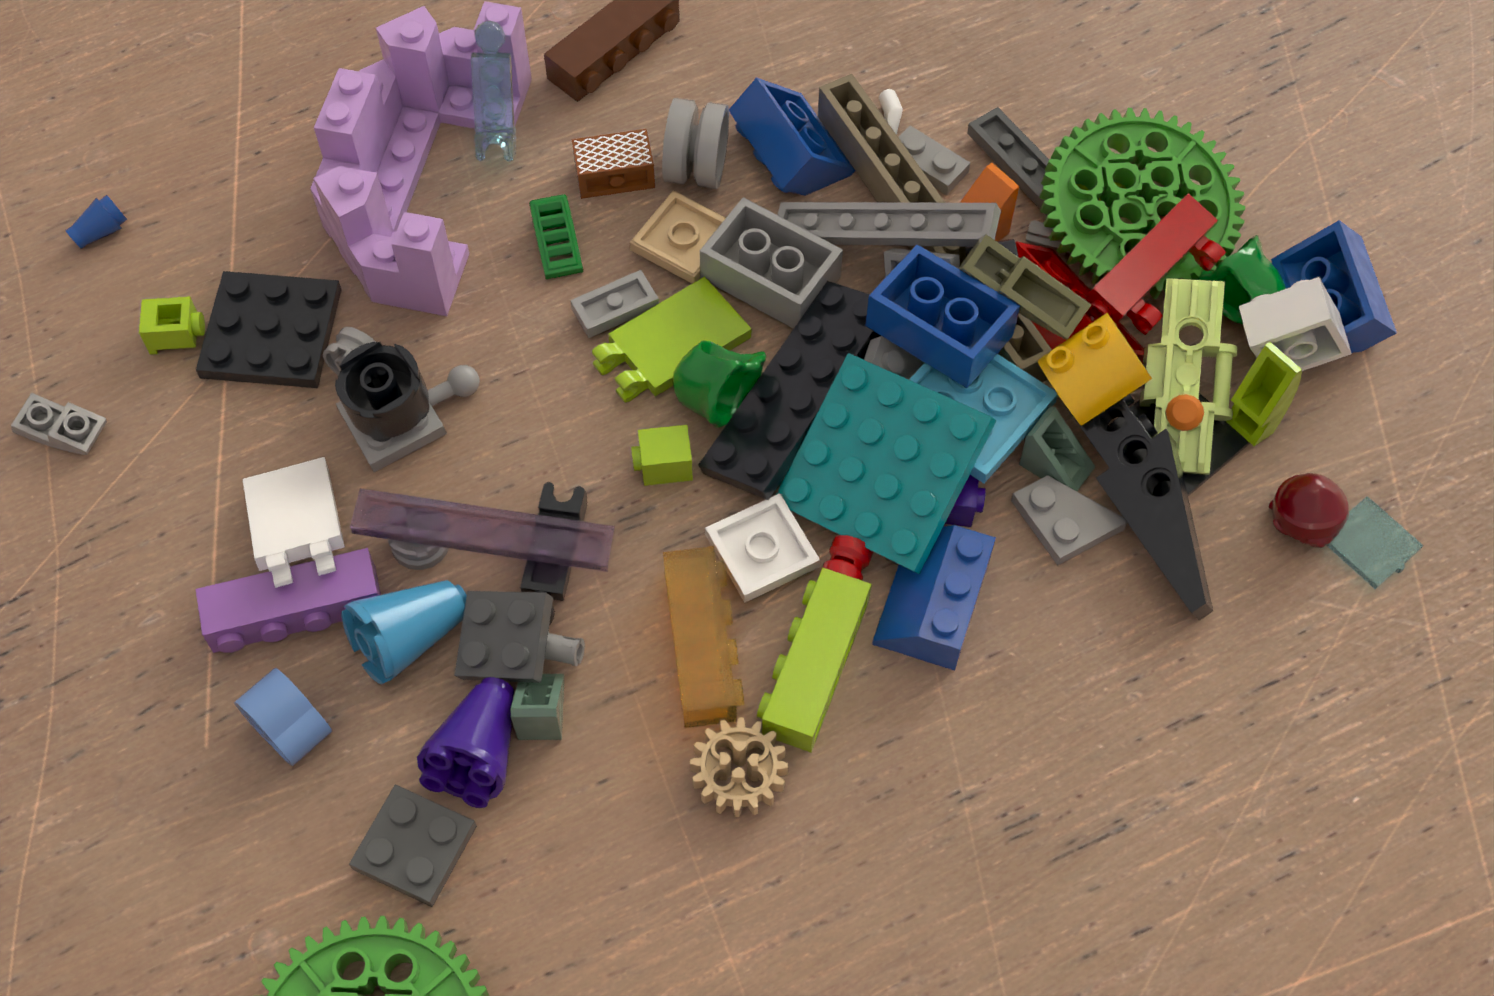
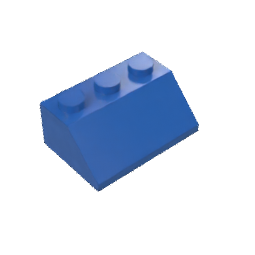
[729,77,855,196]
[1271,220,1397,353]
[872,525,996,671]

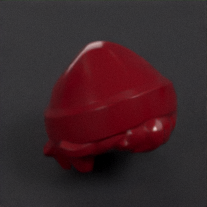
[1268,473,1349,548]

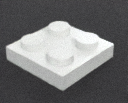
[705,493,820,603]

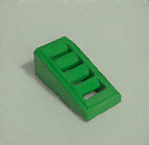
[529,194,584,279]

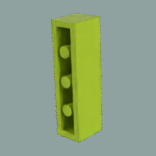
[757,567,872,753]

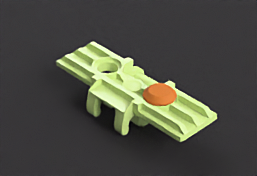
[1140,278,1238,475]

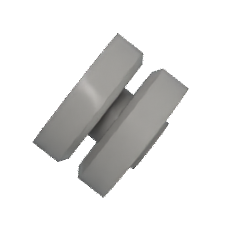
[662,98,729,189]

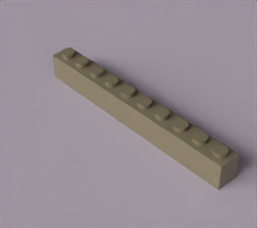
[818,74,1052,382]

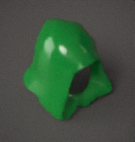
[1198,235,1285,324]
[673,340,766,428]

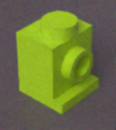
[139,296,205,355]

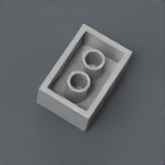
[700,197,843,329]

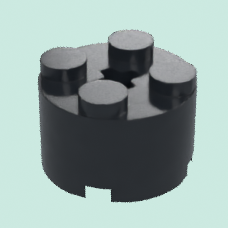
[335,342,430,442]

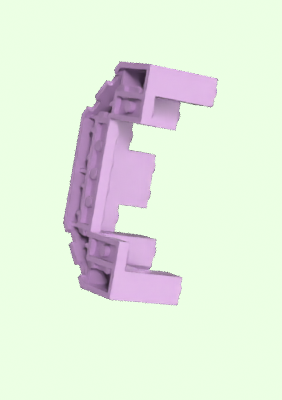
[310,1,532,316]

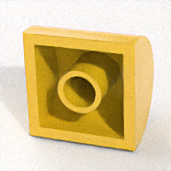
[1037,313,1152,426]

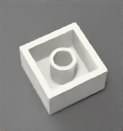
[1239,277,1352,371]

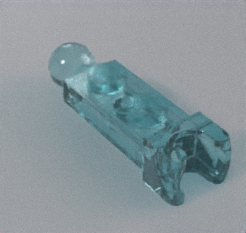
[471,20,516,161]

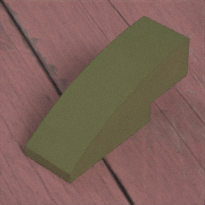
[959,234,1091,340]

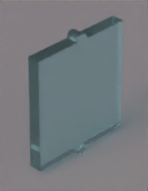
[1326,496,1424,589]

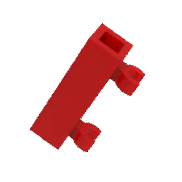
[1085,193,1226,335]

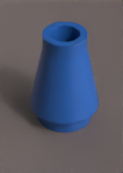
[65,195,127,249]

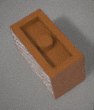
[572,129,655,199]

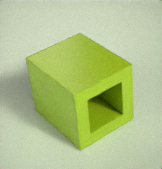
[631,425,693,486]

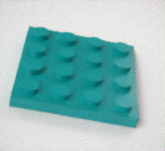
[776,353,996,574]

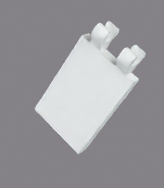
[243,457,345,588]

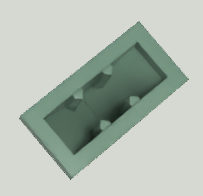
[1019,407,1095,491]
[511,674,564,740]

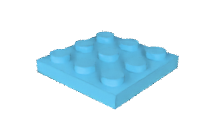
[909,354,1058,484]

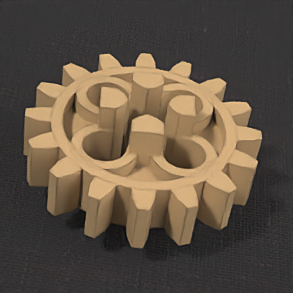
[690,717,788,817]

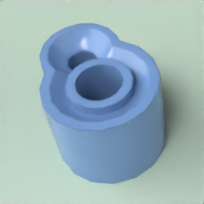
[234,668,332,766]

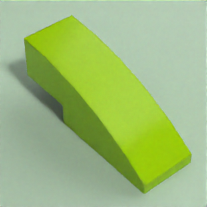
[1226,342,1302,446]

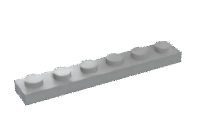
[778,202,1001,247]

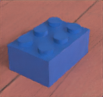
[865,245,1020,388]

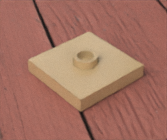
[630,190,726,284]

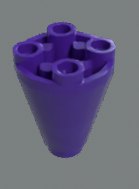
[417,677,514,808]

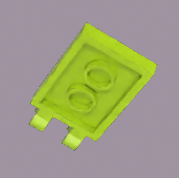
[592,276,752,403]

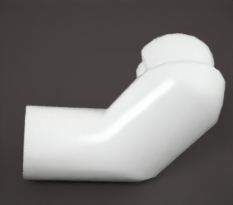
[879,89,903,134]

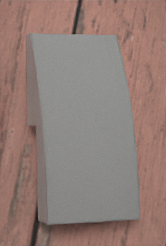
[11,393,107,455]

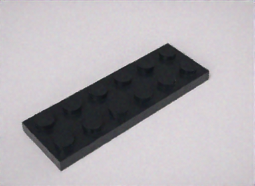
[698,281,881,500]

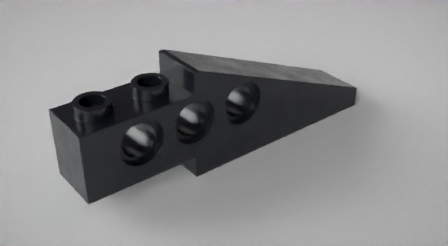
[1064,394,1213,621]

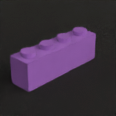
[195,548,381,653]

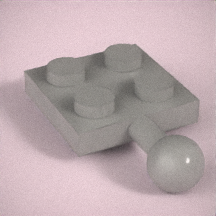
[336,365,480,472]

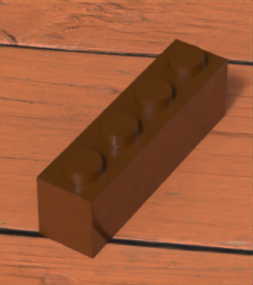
[544,0,680,102]

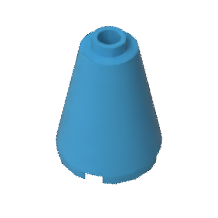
[341,580,467,684]

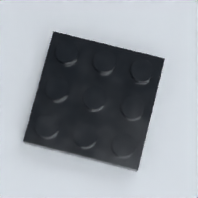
[196,271,342,388]

